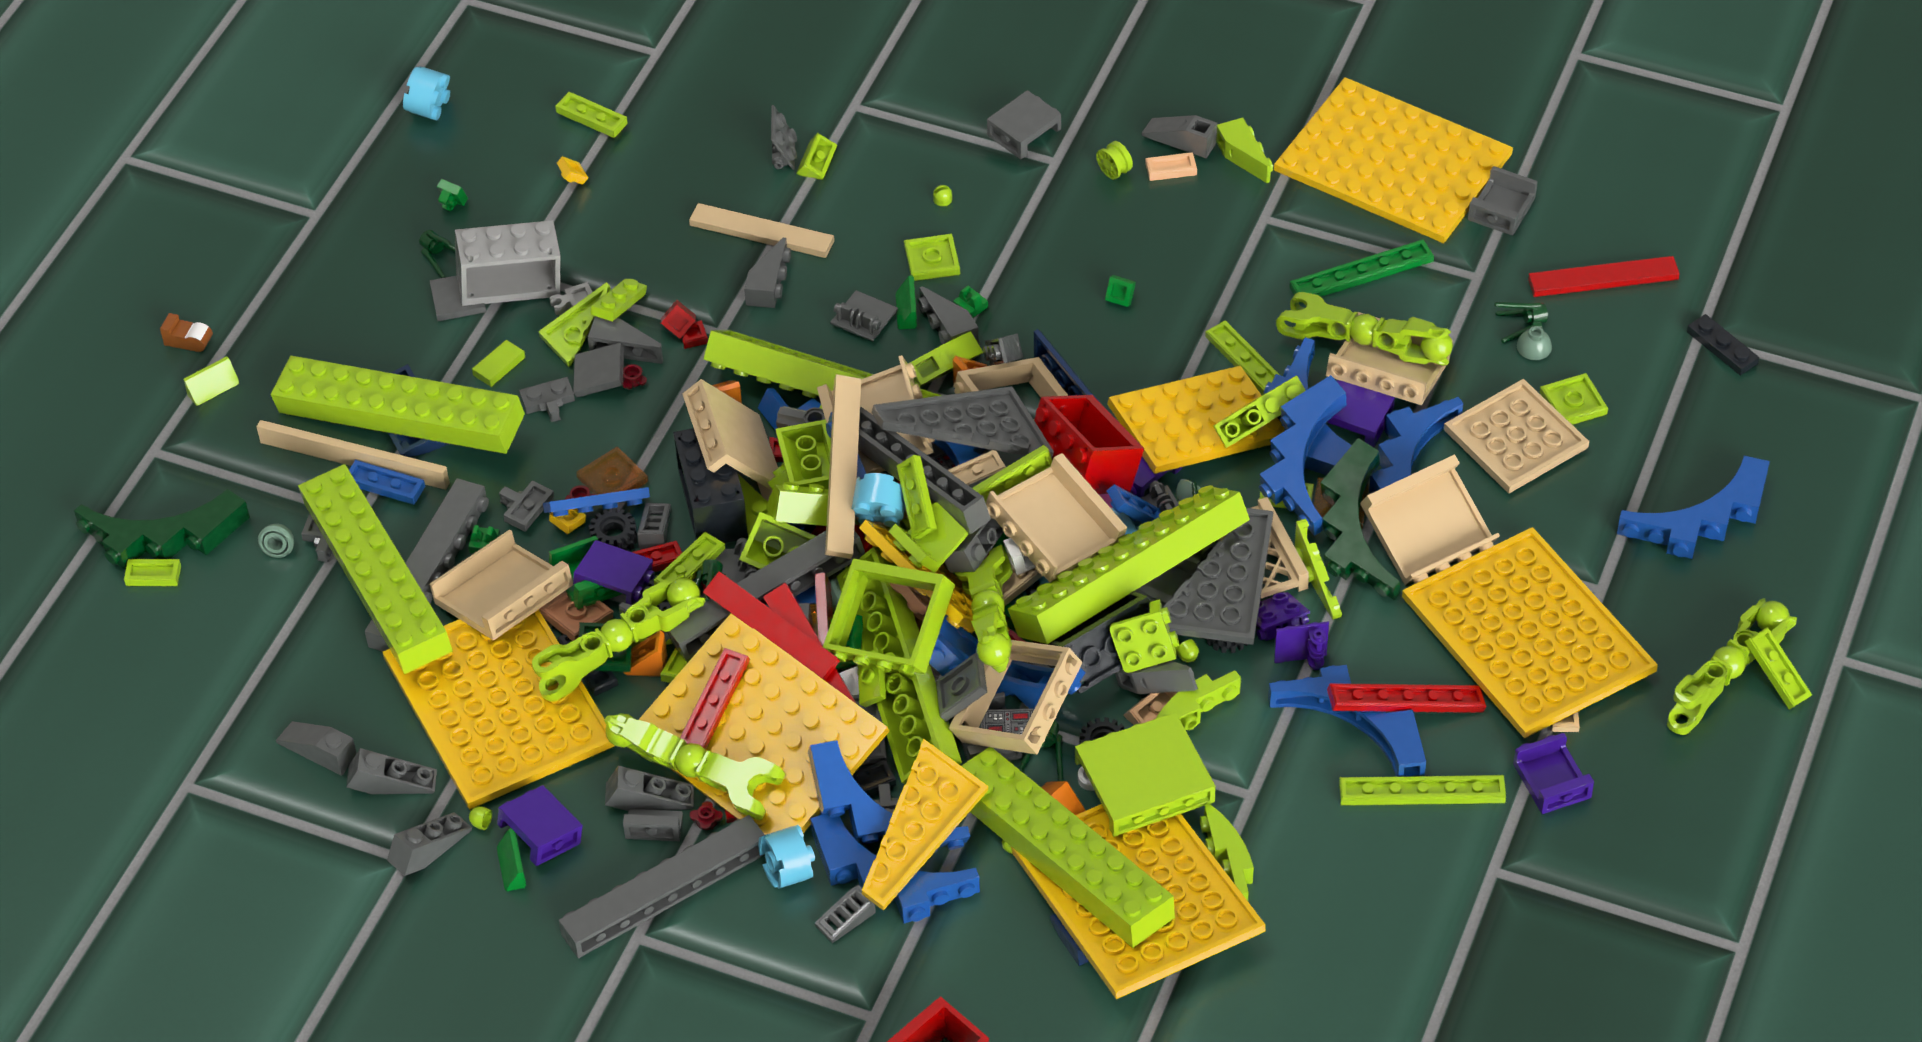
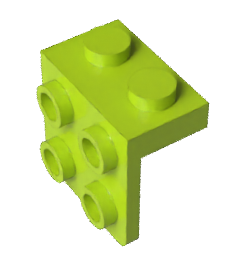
[888,502,968,573]
[1110,599,1180,673]

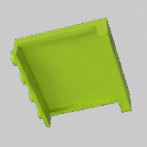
[1075,712,1216,837]

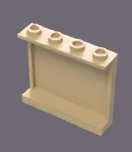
[1326,312,1453,405]
[817,355,935,474]
[683,379,778,501]
[986,453,1127,583]
[1360,454,1500,585]
[429,530,573,640]

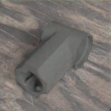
[776,406,825,428]

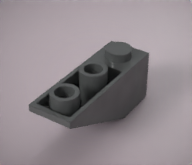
[1142,115,1217,158]
[744,237,791,308]
[917,286,979,345]
[983,333,1024,365]
[945,517,1004,573]
[1115,661,1198,694]
[347,748,437,794]
[605,766,694,811]
[387,812,472,876]

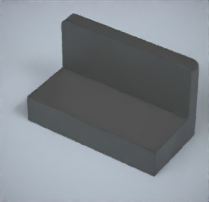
[623,809,683,841]

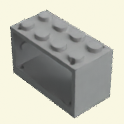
[455,220,560,306]

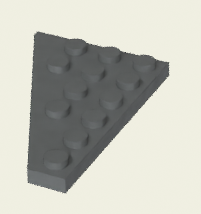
[871,386,1054,458]
[1163,508,1274,645]

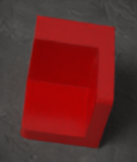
[661,300,696,339]

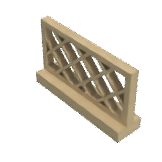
[1217,497,1309,598]

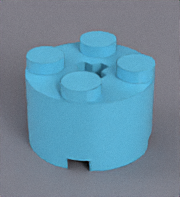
[403,66,450,120]
[851,473,905,527]
[758,825,815,889]

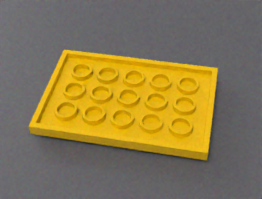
[1107,366,1285,474]
[859,520,1011,633]

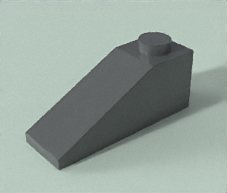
[588,316,663,364]
[276,721,357,776]

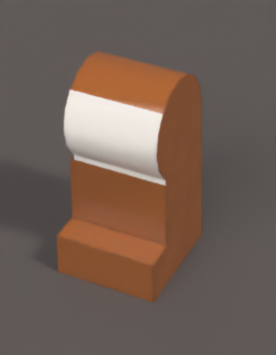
[160,313,213,352]

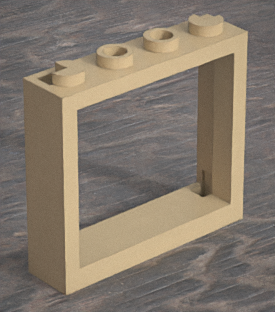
[953,357,1068,420]
[949,640,1082,755]

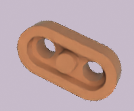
[890,583,930,615]

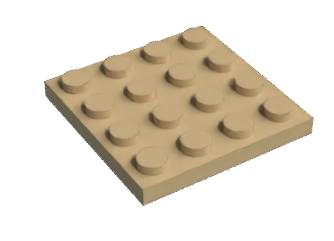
[1444,379,1589,493]

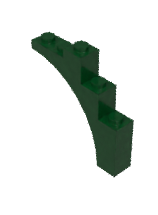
[1320,438,1401,600]
[74,489,250,569]

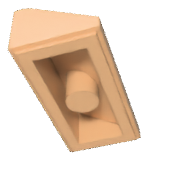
[1124,692,1177,725]

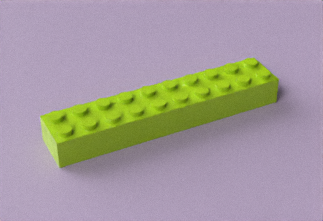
[703,330,943,398]
[271,355,525,454]
[298,464,453,674]
[1008,485,1250,644]
[837,547,962,785]
[961,747,1175,948]

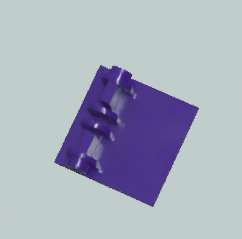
[1257,592,1310,641]
[1274,621,1329,670]

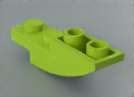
[910,331,983,388]
[1213,375,1306,448]
[1156,670,1241,730]
[1200,804,1254,901]

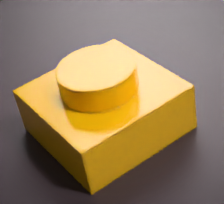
[557,156,588,185]
[549,508,586,534]

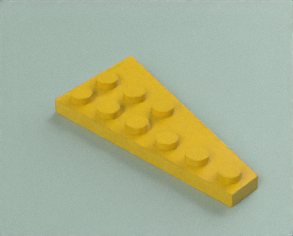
[862,739,988,911]

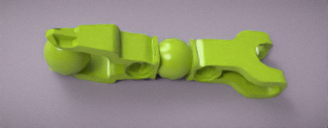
[1276,292,1453,366]
[955,545,1013,673]
[532,574,706,702]
[1667,598,1797,735]
[604,713,786,820]

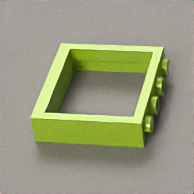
[823,559,955,676]

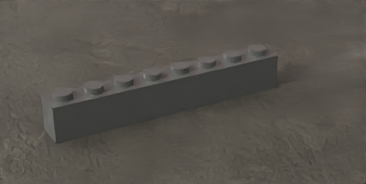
[858,407,991,534]
[365,478,489,652]
[667,531,865,661]
[559,815,765,958]

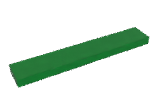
[1289,239,1434,304]

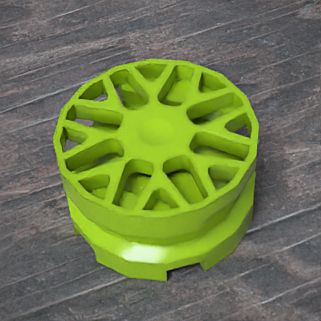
[1096,141,1133,180]

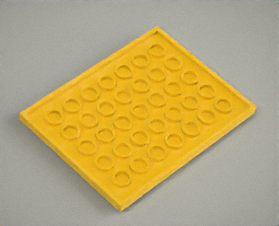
[1274,77,1513,243]
[1402,527,1658,738]
[383,609,615,810]
[639,613,890,835]
[1011,804,1266,999]

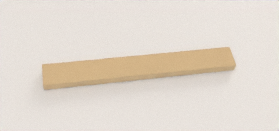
[825,374,861,559]
[256,420,450,490]

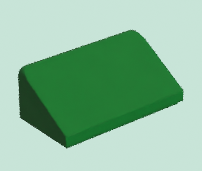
[895,275,917,329]
[497,828,526,891]

